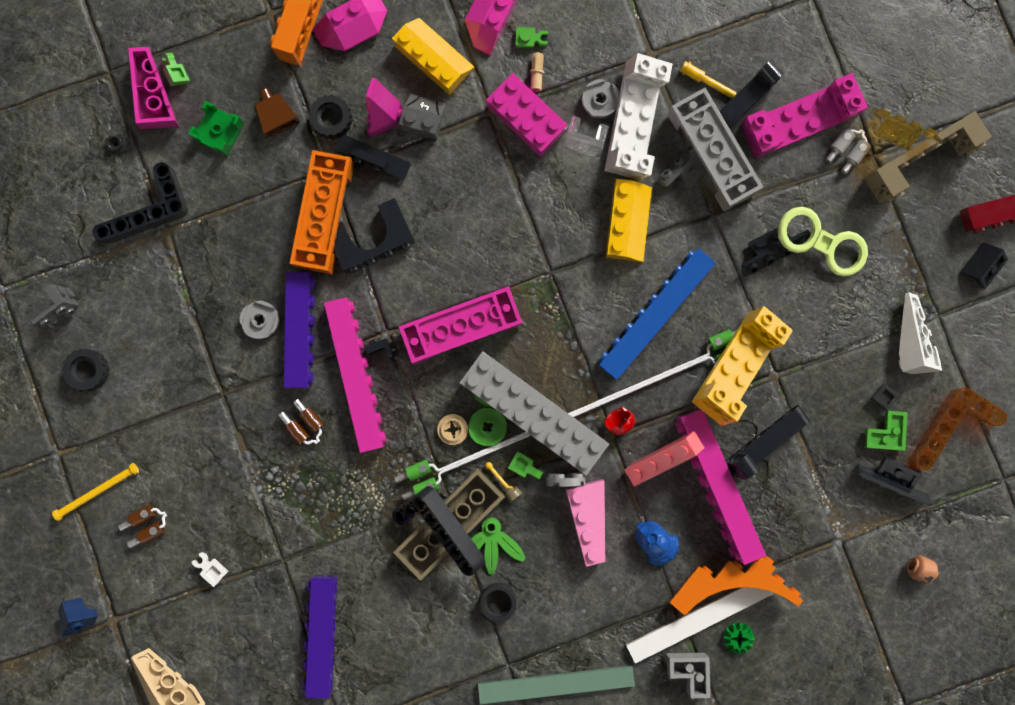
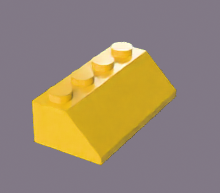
[392,18,475,95]
[605,179,652,262]

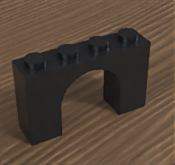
[334,198,415,274]

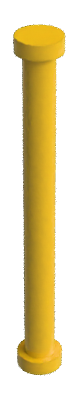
[52,463,139,521]

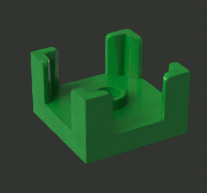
[188,100,245,156]

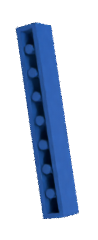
[598,248,716,381]

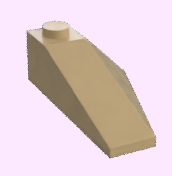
[130,648,205,705]

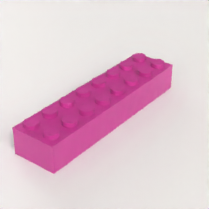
[674,409,766,565]

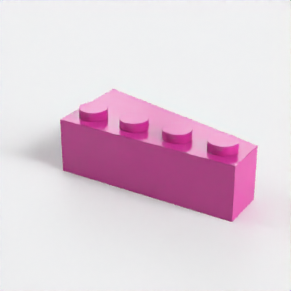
[128,47,179,130]

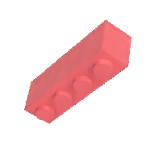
[624,431,704,486]

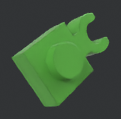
[515,27,548,49]

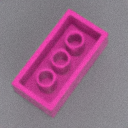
[486,73,568,158]

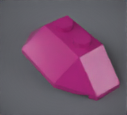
[312,0,387,51]
[465,0,518,56]

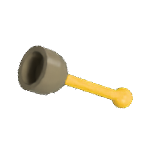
[485,462,522,503]

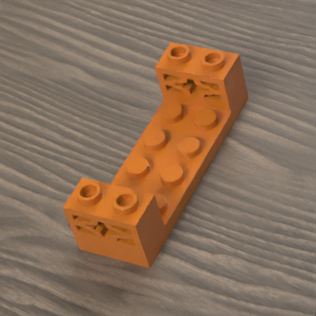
[290,150,355,275]

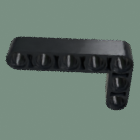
[93,162,188,244]
[726,405,811,480]
[392,486,485,576]

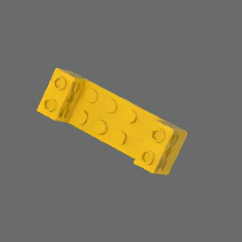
[692,306,793,426]

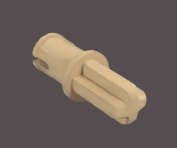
[530,52,544,92]

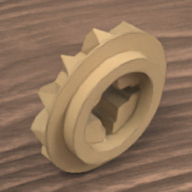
[437,414,468,445]

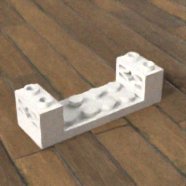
[605,53,672,180]

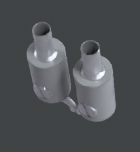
[826,128,871,174]

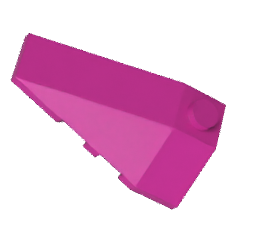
[366,78,403,138]

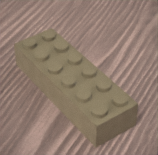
[393,468,505,581]

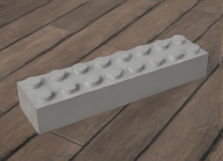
[460,351,609,476]

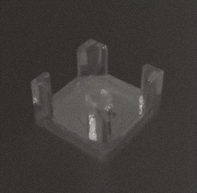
[564,116,609,158]

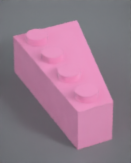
[565,479,605,567]

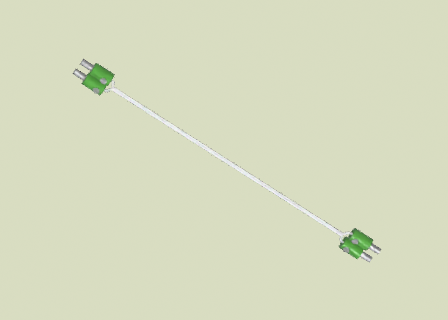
[394,329,736,501]

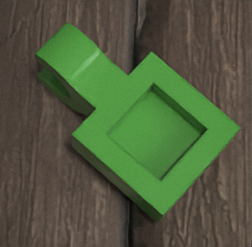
[160,53,190,86]
[508,451,543,479]

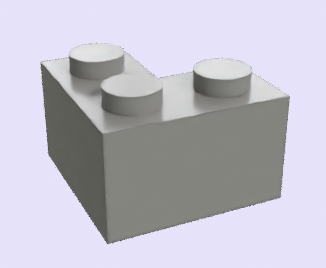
[666,653,710,698]

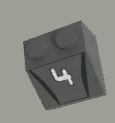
[399,94,447,140]

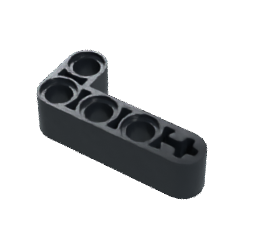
[719,60,784,129]

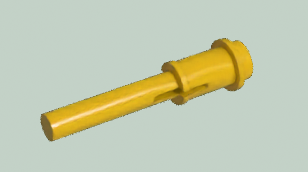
[680,61,736,99]

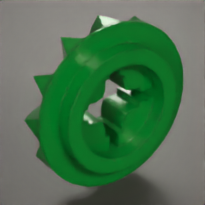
[723,622,755,655]

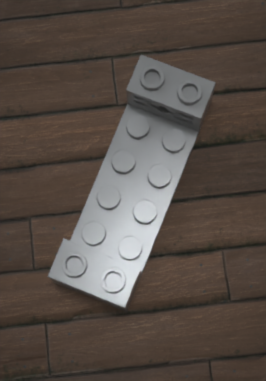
[667,88,763,212]

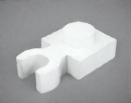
[192,552,229,587]

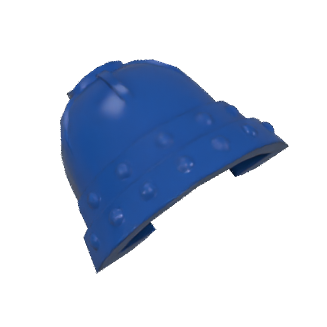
[635,521,679,566]

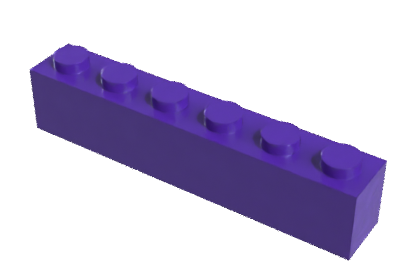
[284,272,316,388]
[303,575,338,699]

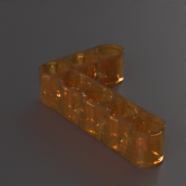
[909,388,1007,470]

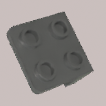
[31,283,79,329]

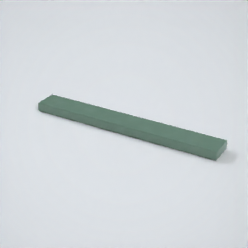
[478,665,635,704]

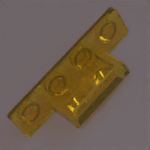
[871,108,943,151]

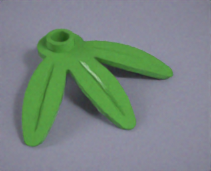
[471,518,525,575]

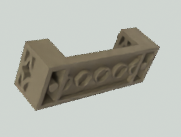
[864,111,992,204]

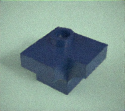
[58,598,98,637]

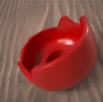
[604,407,635,436]

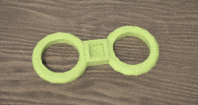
[778,207,868,277]

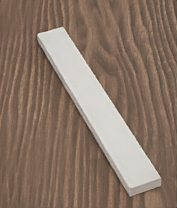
[626,588,774,663]

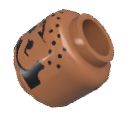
[907,555,939,584]

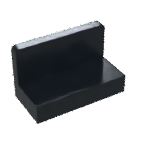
[962,243,1008,290]

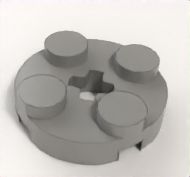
[582,79,620,119]
[240,301,280,339]
[546,473,585,487]

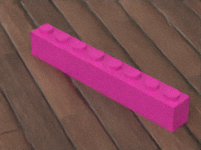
[324,297,387,453]

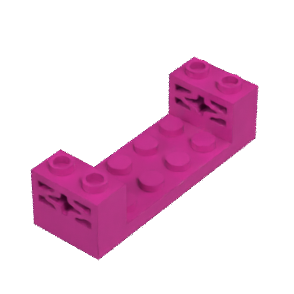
[740,73,868,159]
[399,286,522,365]

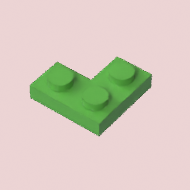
[864,411,908,451]

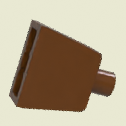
[255,88,300,138]

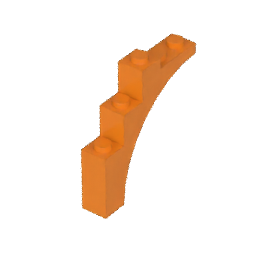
[669,556,803,615]

